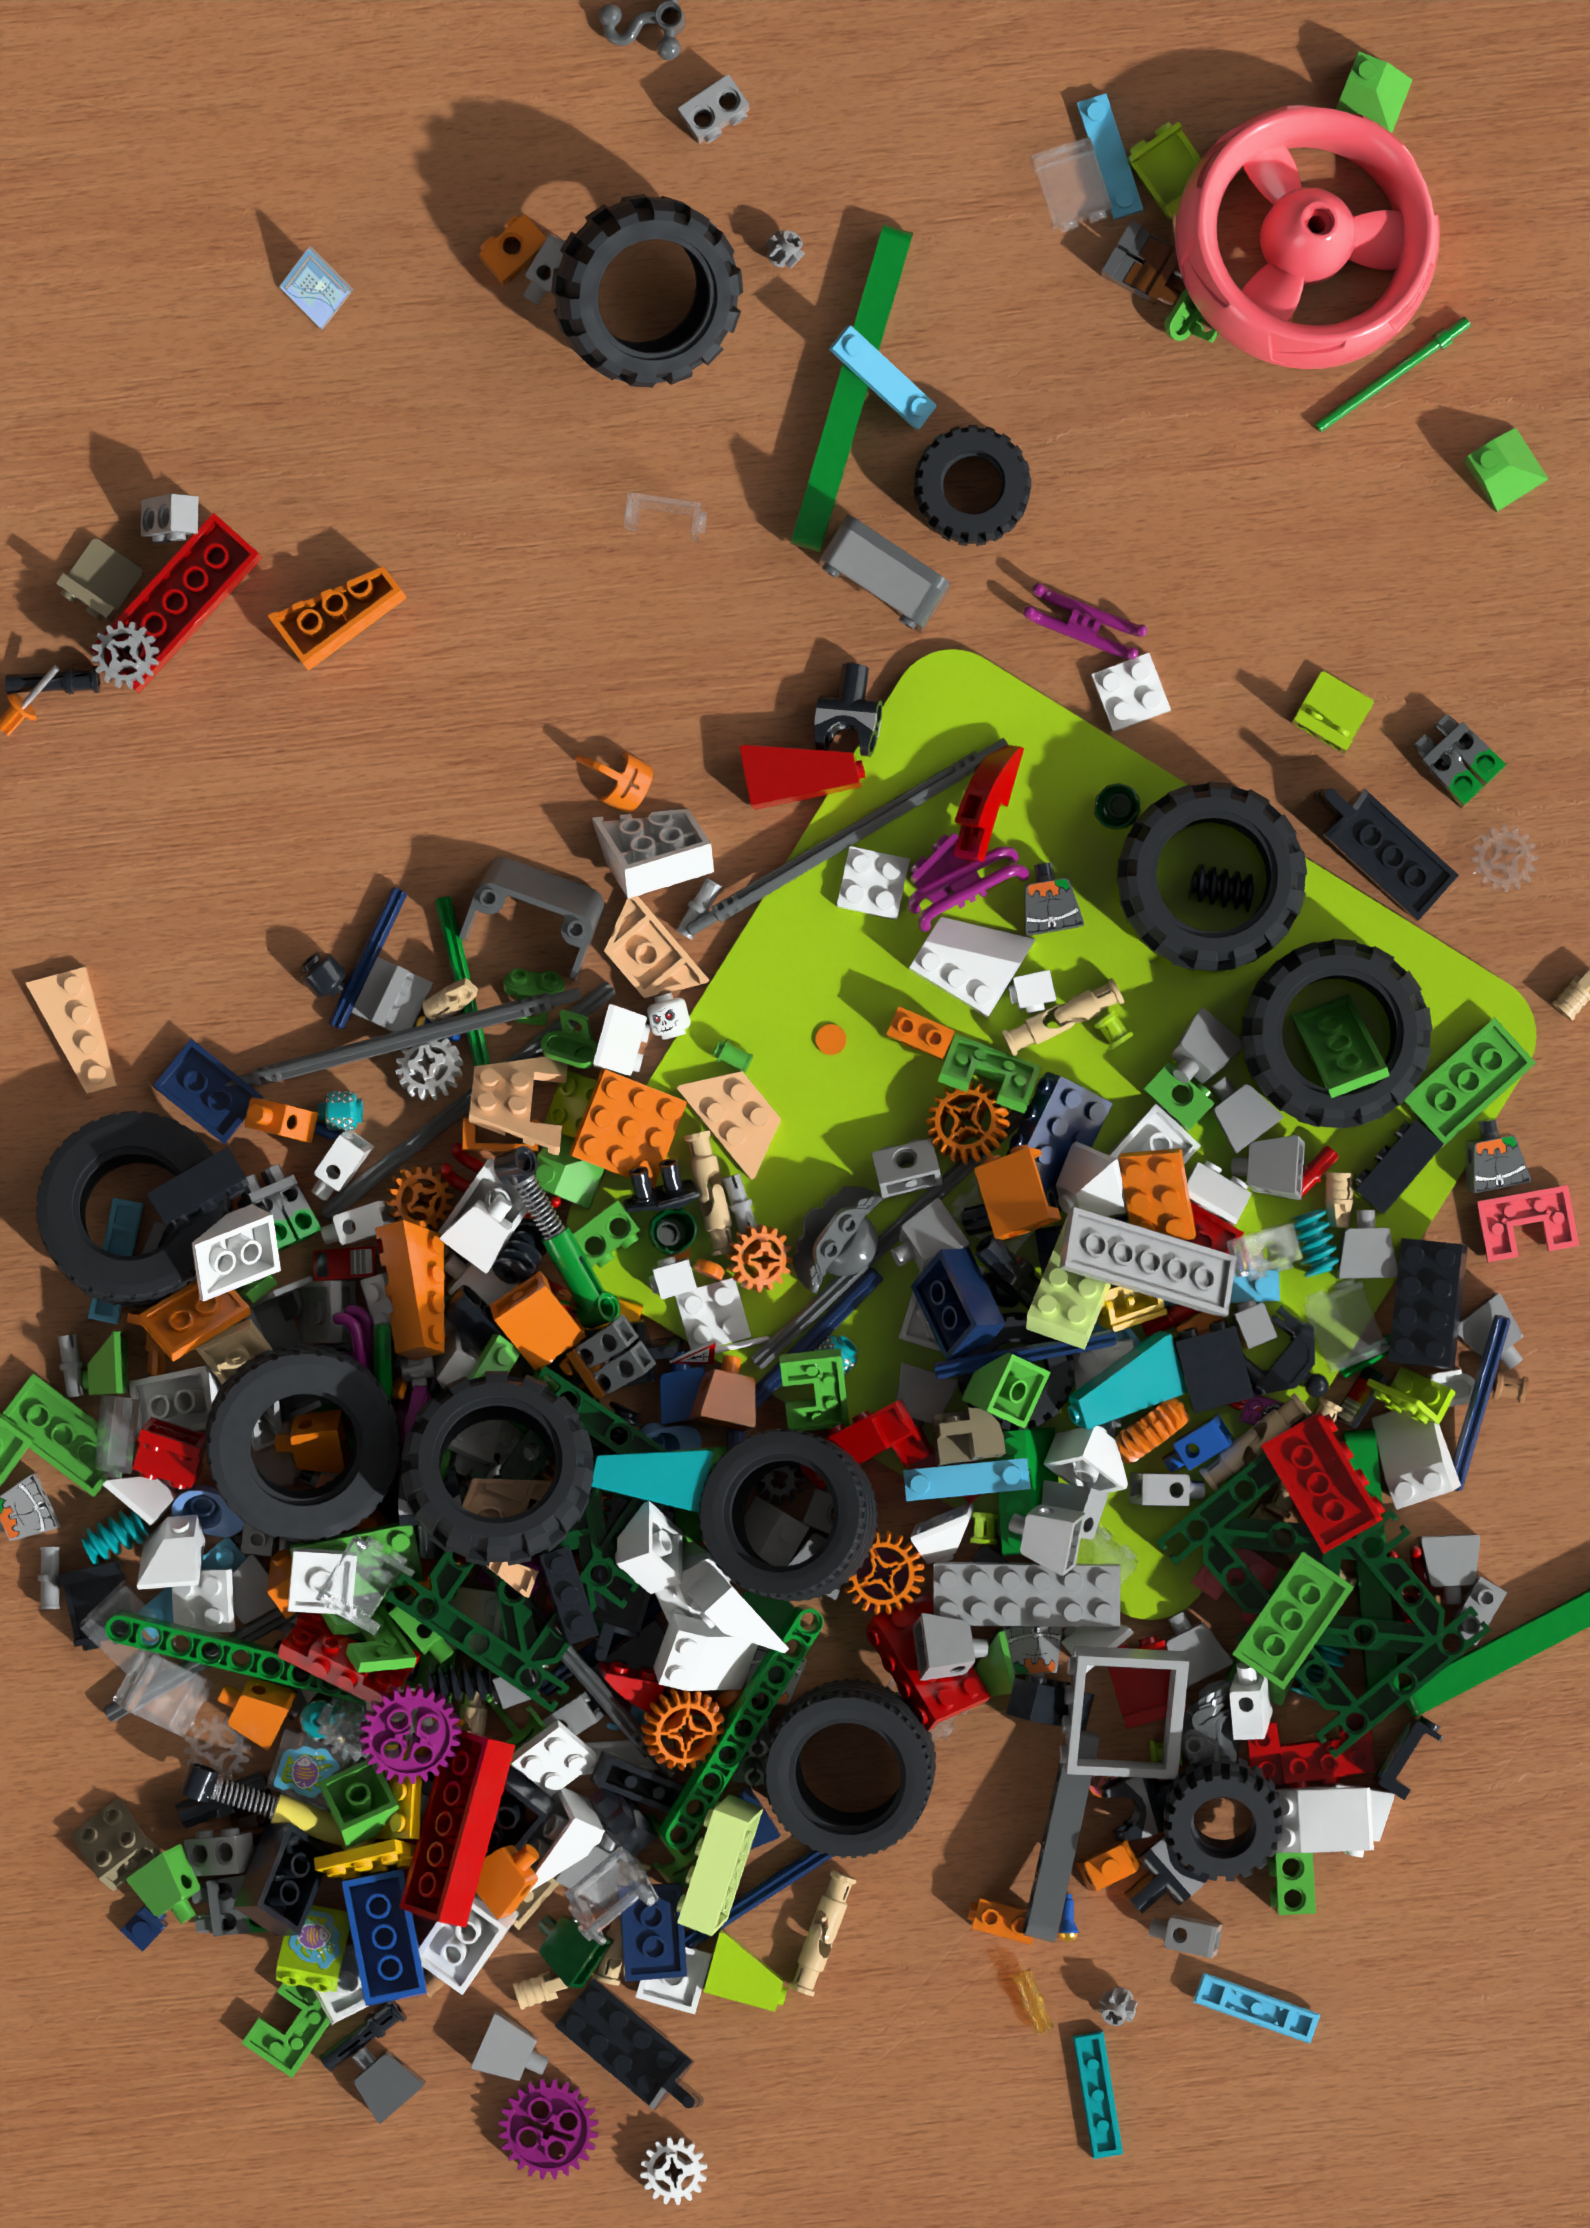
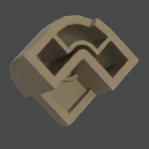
[932,1408,1006,1467]

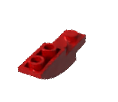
[953,745,1024,862]
[599,1661,719,1720]

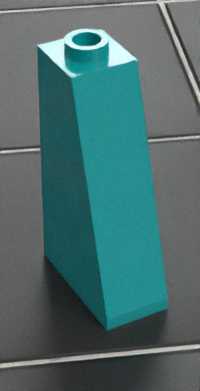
[1068,1331,1188,1430]
[591,1450,714,1513]

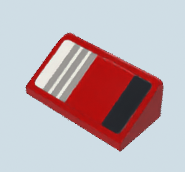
[313,1246,377,1281]

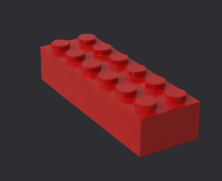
[90,513,262,694]
[399,1729,515,1927]

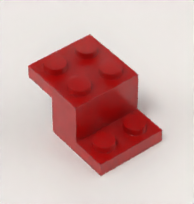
[132,1417,206,1489]

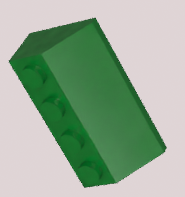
[995,1427,1058,1556]

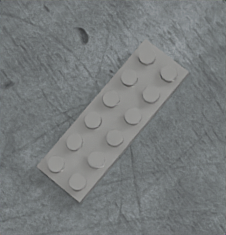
[1059,1207,1237,1318]
[934,1562,1120,1627]

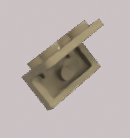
[56,539,143,621]

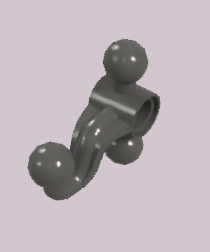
[598,0,686,61]

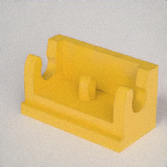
[1098,1286,1167,1332]

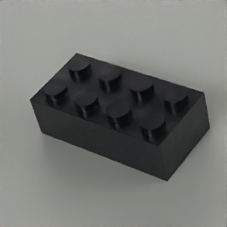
[1388,1238,1468,1370]

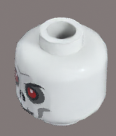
[647,993,691,1040]

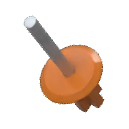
[0,665,60,736]

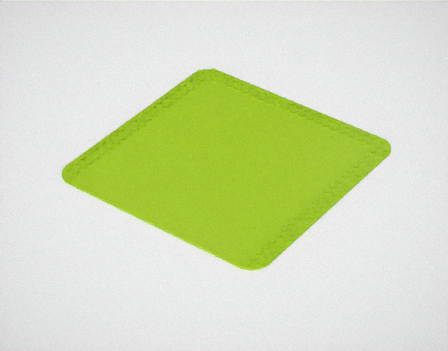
[566,649,1537,1620]

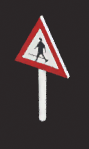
[669,1336,770,1364]

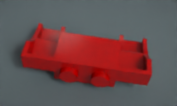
[799,1399,934,1491]
[278,1612,420,1703]
[1247,1713,1376,1788]

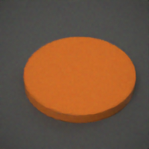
[816,1024,846,1055]

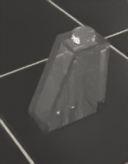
[95,1394,140,1479]

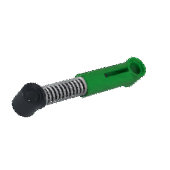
[494,1146,620,1329]

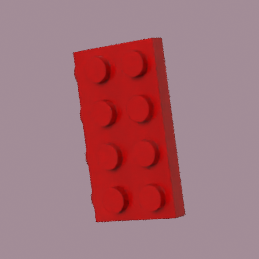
[1261,1411,1385,1554]
[866,1593,991,1731]

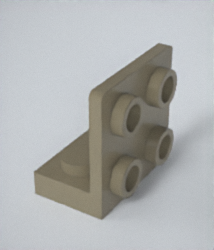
[71,1798,162,1892]

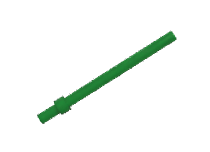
[1314,316,1471,433]

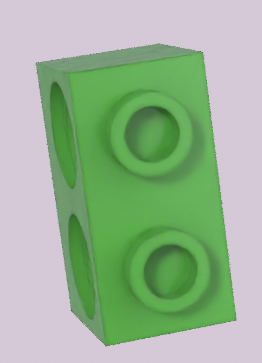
[573,1200,641,1268]
[1268,1853,1316,1915]

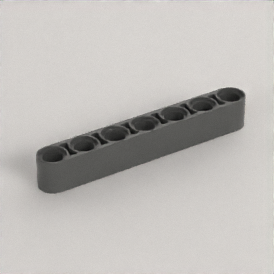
[1023,1730,1100,1943]

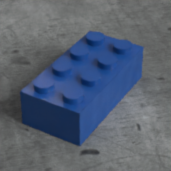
[342,1869,428,2006]

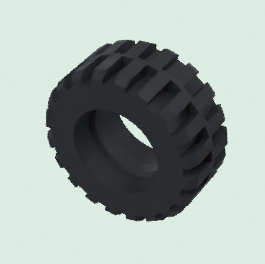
[914,425,1031,546]
[957,1312,1075,1430]
[1164,1756,1283,1881]

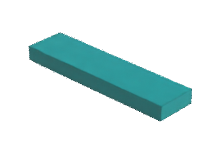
[1072,2030,1123,2159]

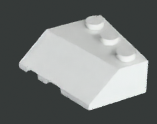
[592,809,714,898]
[909,917,1036,1018]

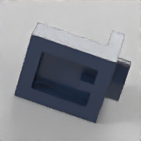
[120,1904,169,1952]

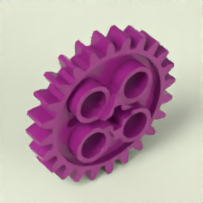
[359,1683,461,1784]
[499,2078,599,2180]

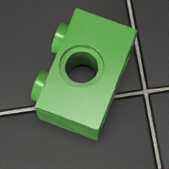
[1142,1062,1214,1131]

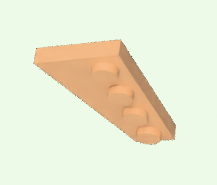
[26,967,117,1094]

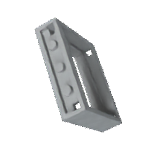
[1059,1646,1189,1779]

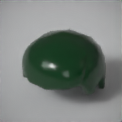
[1094,783,1141,830]
[648,1208,698,1255]

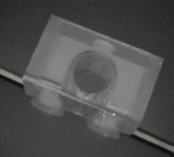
[1226,1223,1303,1281]

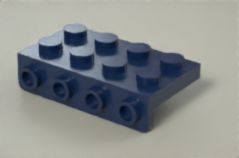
[1005,1072,1113,1213]

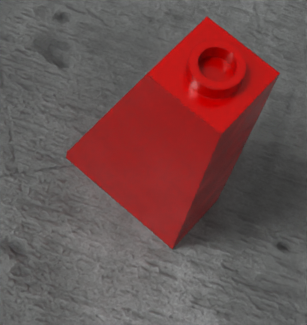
[739,745,866,810]

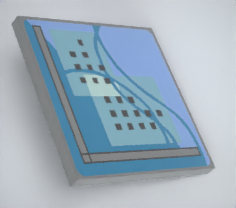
[279,246,354,330]

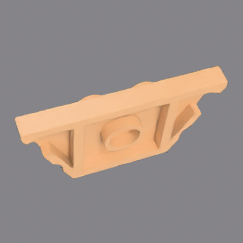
[604,896,709,999]
[677,1071,781,1180]

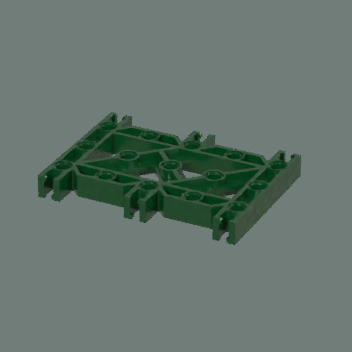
[384,1365,708,1713]
[1156,1413,1491,1758]

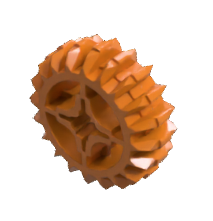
[926,1081,1010,1165]
[1113,1397,1190,1464]
[845,1531,924,1615]
[641,1688,724,1771]

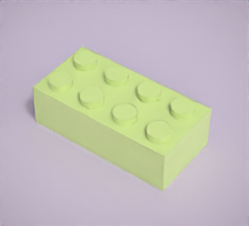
[1026,1218,1111,1350]
[676,1794,764,1936]

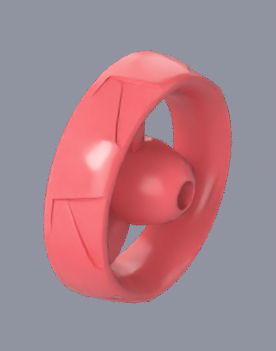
[1175,105,1440,369]

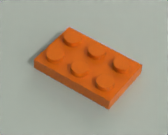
[1118,1148,1196,1240]
[138,1280,251,1362]

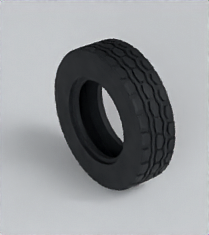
[36,1111,233,1308]
[205,1343,401,1542]

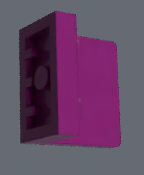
[910,833,971,903]

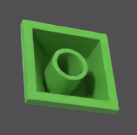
[1336,51,1413,133]
[1464,428,1548,512]
[534,1133,606,1210]
[83,1331,129,1395]
[962,1352,1051,1429]
[973,1628,1015,1697]
[318,1760,399,1849]

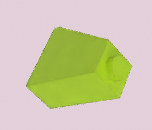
[703,1930,788,2012]

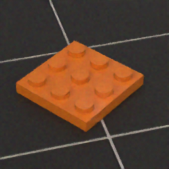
[568,1068,687,1188]

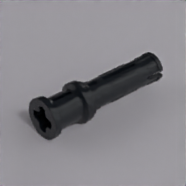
[5,665,101,695]
[319,2001,407,2072]

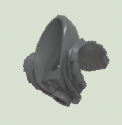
[791,1186,884,1293]
[1181,1680,1240,1798]

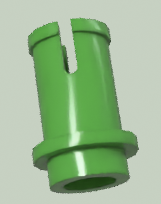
[712,1040,753,1073]

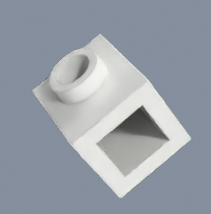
[1008,970,1056,1013]
[648,1256,697,1299]

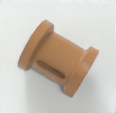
[1492,1372,1528,1404]

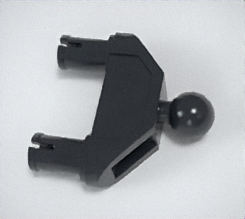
[1243,1305,1329,1398]

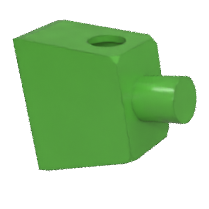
[389,1593,454,1664]
[126,1844,200,1924]

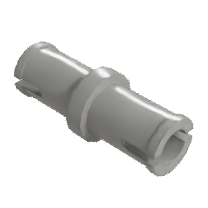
[675,877,723,940]
[721,1173,757,1235]
[57,1334,86,1398]
[38,1547,60,1609]

